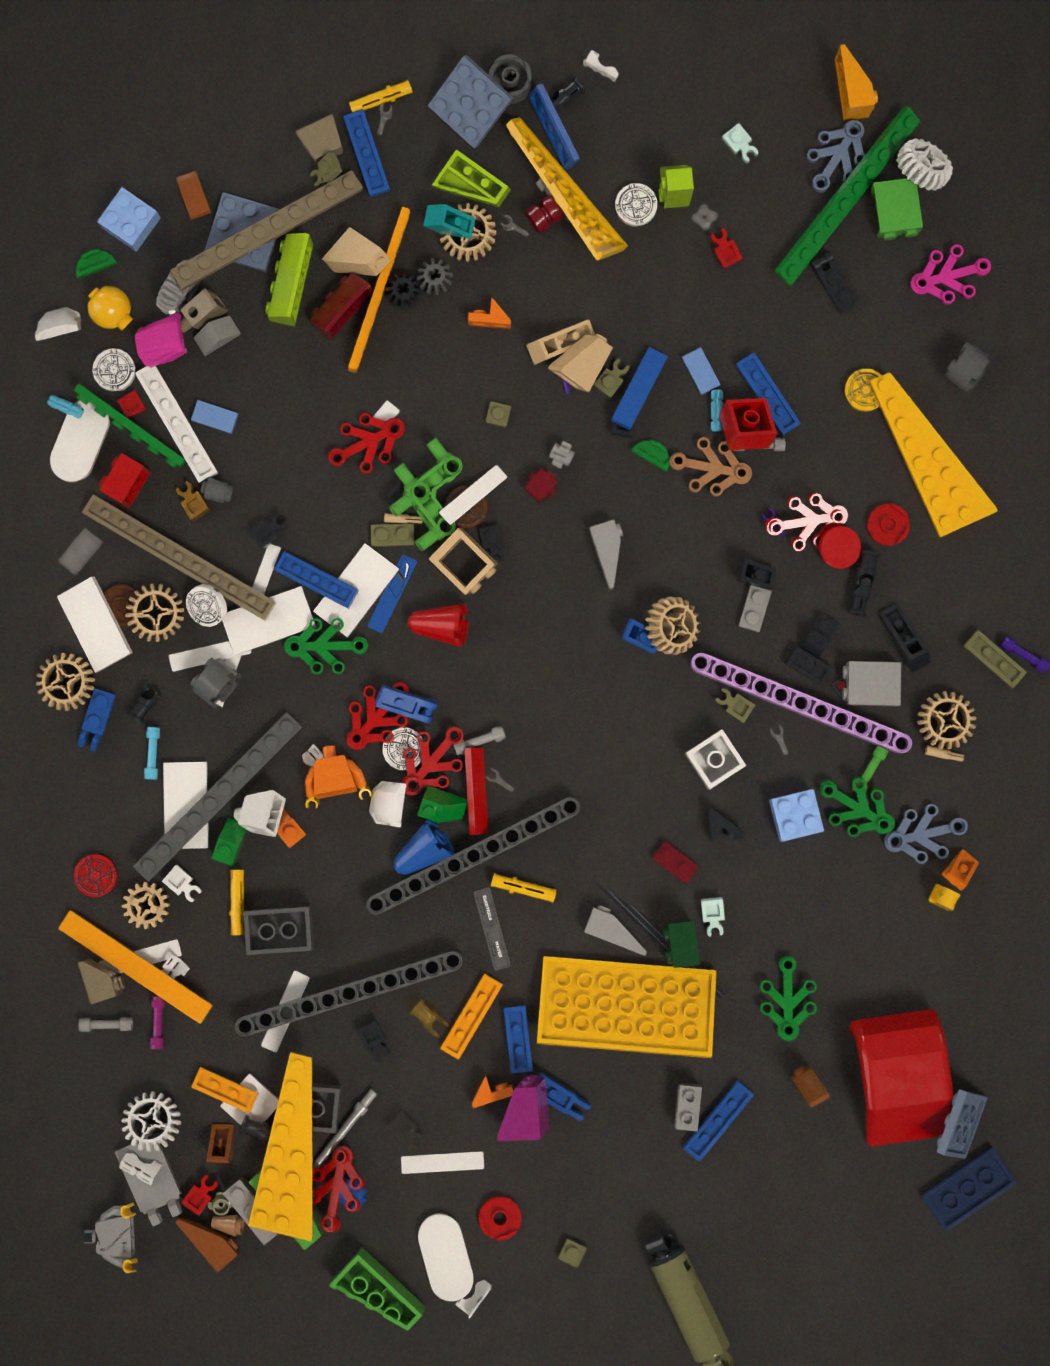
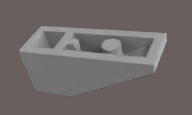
[589,520,623,590]
[584,905,647,956]

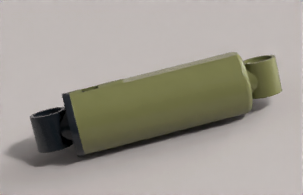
[645,1230,734,1366]

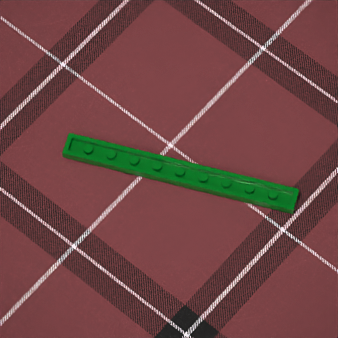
[775,106,920,286]

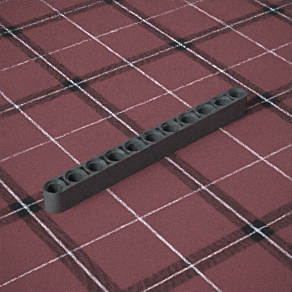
[366,797,580,915]
[235,950,463,1037]

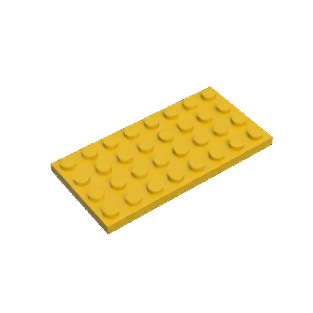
[537,956,716,1058]

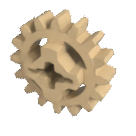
[122,882,170,929]

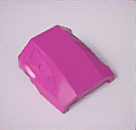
[135,313,187,368]

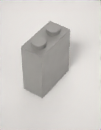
[842,661,901,707]

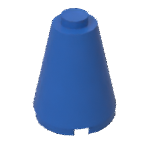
[393,820,454,876]

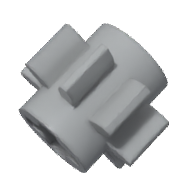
[549,441,575,469]

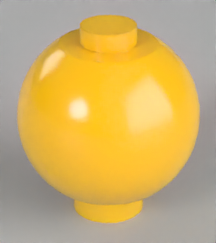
[88,286,133,331]

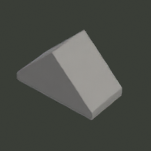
[194,316,241,356]

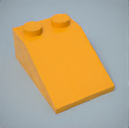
[835,44,878,121]

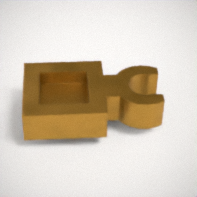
[176,481,211,522]

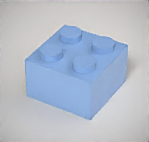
[97,187,161,252]
[769,789,824,842]

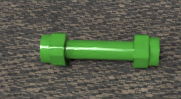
[852,745,889,793]

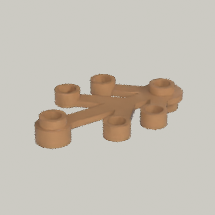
[670,437,752,497]

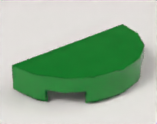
[75,249,118,279]
[630,440,670,473]

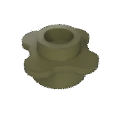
[208,1191,233,1216]

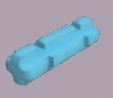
[711,389,723,432]
[47,395,84,419]

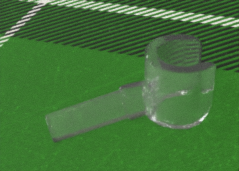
[377,103,393,135]
[500,215,529,237]
[770,725,789,755]
[486,769,514,793]

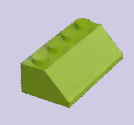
[265,233,313,327]

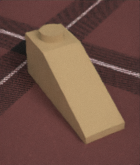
[526,319,595,365]

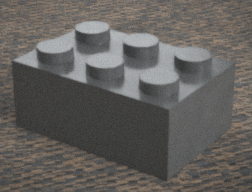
[243,906,314,955]

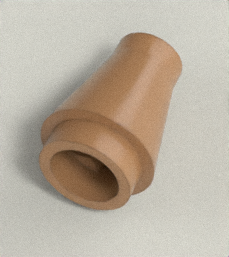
[211,1214,245,1237]

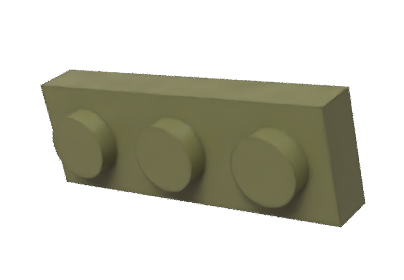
[963,630,1027,689]

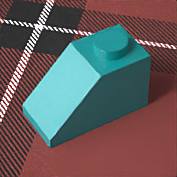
[423,204,475,239]

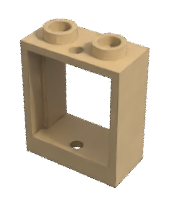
[429,527,498,595]

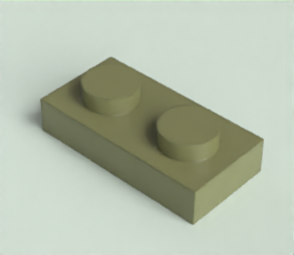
[371,524,415,547]

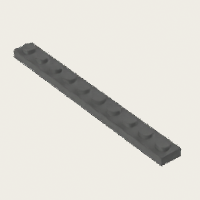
[133,712,302,882]

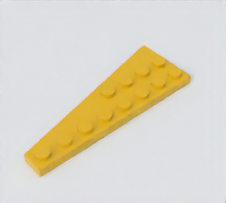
[506,117,628,261]
[869,372,998,538]
[248,1052,313,1241]

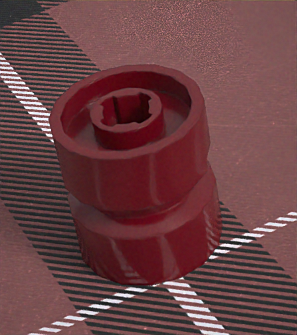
[525,194,565,234]

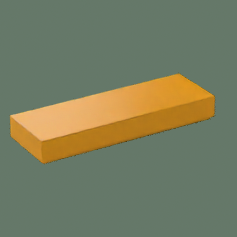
[191,1067,259,1113]

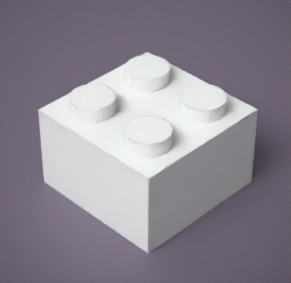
[684,730,746,790]

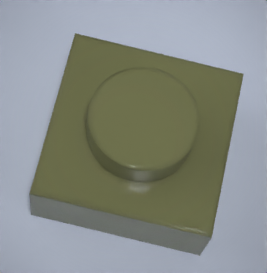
[486,401,511,428]
[558,1237,587,1268]

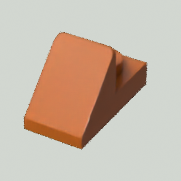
[468,298,511,329]
[277,807,307,848]
[942,849,979,891]
[472,1075,514,1108]

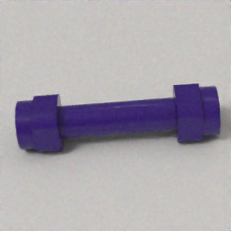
[1000,636,1050,674]

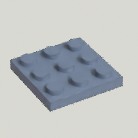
[428,55,513,148]
[205,192,280,272]
[937,1089,988,1159]

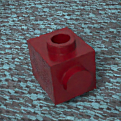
[524,468,558,504]

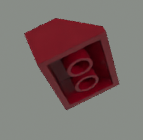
[310,273,373,341]

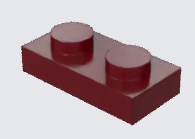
[652,841,699,884]

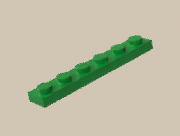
[74,384,186,468]

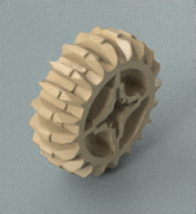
[439,203,496,262]
[125,584,184,642]
[644,596,701,655]
[36,653,95,711]
[917,691,976,749]

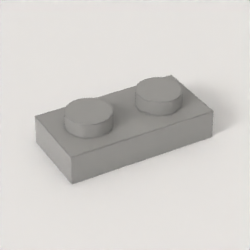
[738,585,772,633]

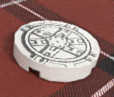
[615,183,657,227]
[92,348,136,391]
[186,584,227,627]
[383,728,424,770]

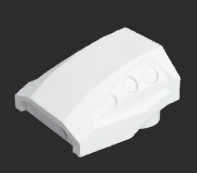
[35,307,82,341]
[369,781,406,827]

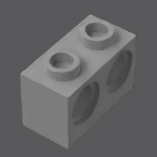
[674,1082,702,1131]

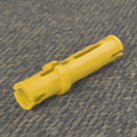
[349,80,413,113]
[229,870,245,935]
[491,873,557,903]

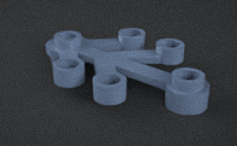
[806,120,865,193]
[884,804,968,864]

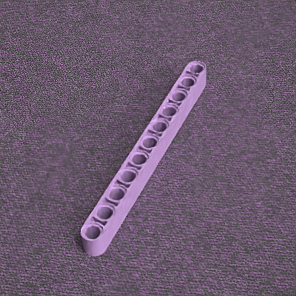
[690,653,912,754]

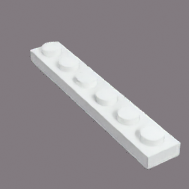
[135,366,218,484]

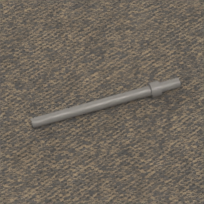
[313,1089,377,1169]

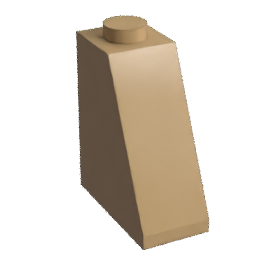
[322,227,390,276]
[548,334,613,392]

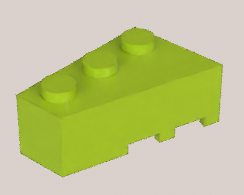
[432,150,511,208]
[659,165,694,209]

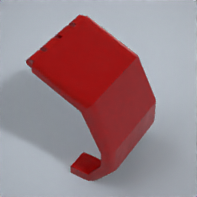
[849,1009,954,1147]

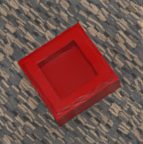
[117,390,147,419]

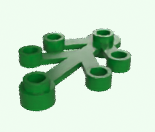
[284,618,369,674]
[820,776,895,837]
[760,955,817,1041]

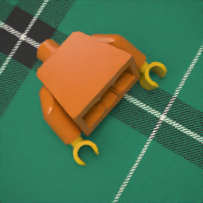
[305,746,372,809]

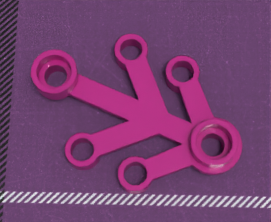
[911,244,991,305]

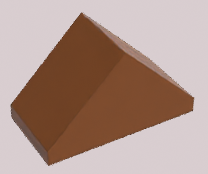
[206,1124,234,1163]

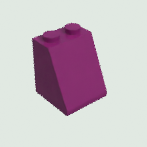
[497,1075,550,1141]

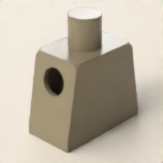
[295,114,343,165]
[180,288,229,333]

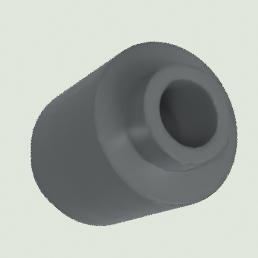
[201,478,234,504]

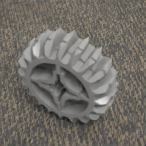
[156,260,201,315]

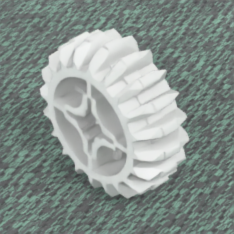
[896,138,953,191]
[121,1092,181,1152]

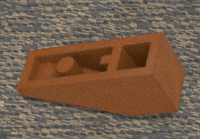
[790,1066,830,1108]
[175,1216,240,1273]

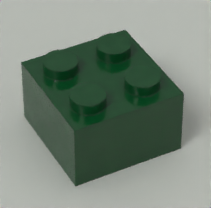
[662,920,700,968]

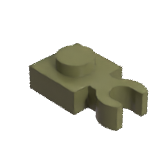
[310,152,342,186]
[594,358,629,399]
[715,688,755,723]

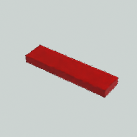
[465,748,488,835]

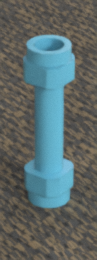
[144,727,160,779]

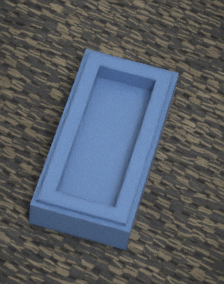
[682,347,720,396]
[191,400,239,434]

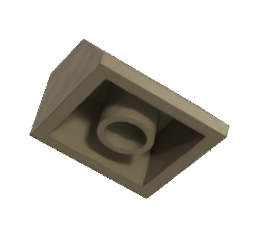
[78,958,125,1004]

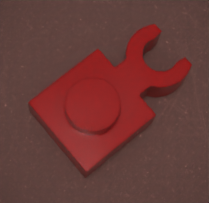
[710,228,743,269]
[181,1174,219,1216]

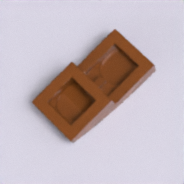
[176,171,211,220]

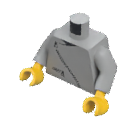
[83,1203,138,1273]

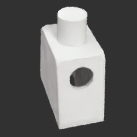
[234,790,286,837]

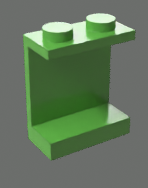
[870,178,923,240]

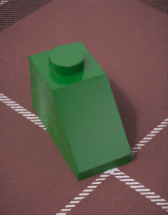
[417,785,468,823]
[211,818,247,866]

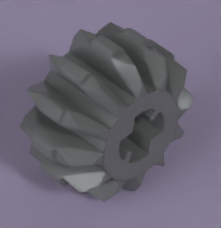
[417,258,453,296]

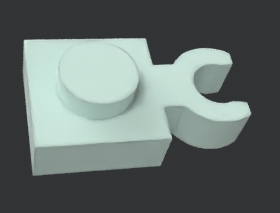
[722,123,758,164]
[701,897,725,937]

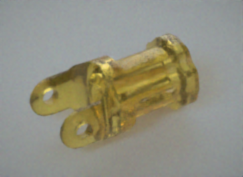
[409,1000,449,1038]

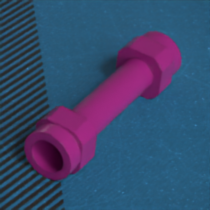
[150,996,165,1049]

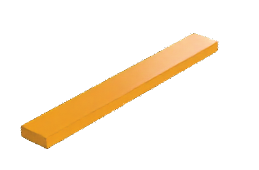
[348,207,410,373]
[58,910,213,1024]

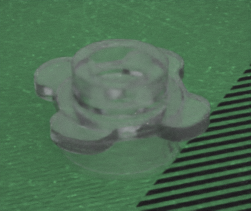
[692,204,718,230]

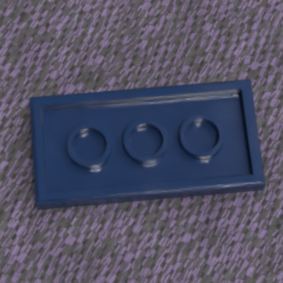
[920,1146,1017,1232]

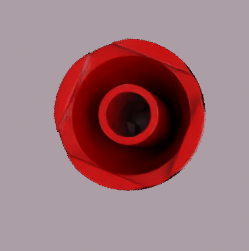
[408,604,469,647]

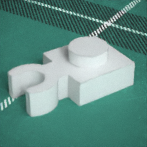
[162,865,202,902]

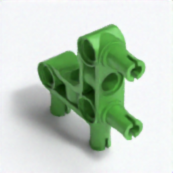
[389,437,463,551]

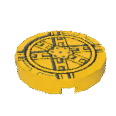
[844,369,882,412]

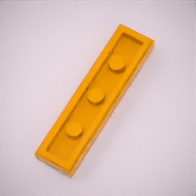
[440,973,503,1060]

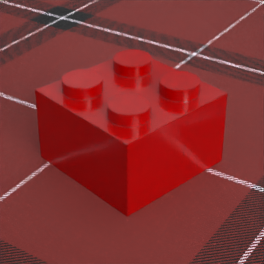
[719,398,777,450]
[99,453,151,509]

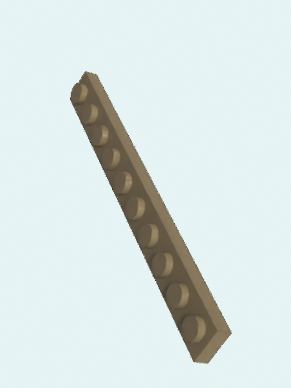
[170,170,363,291]
[82,495,276,621]

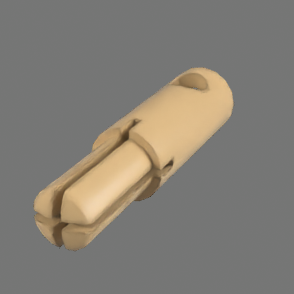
[384,513,423,524]
[925,745,964,762]

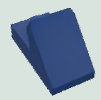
[622,618,657,654]

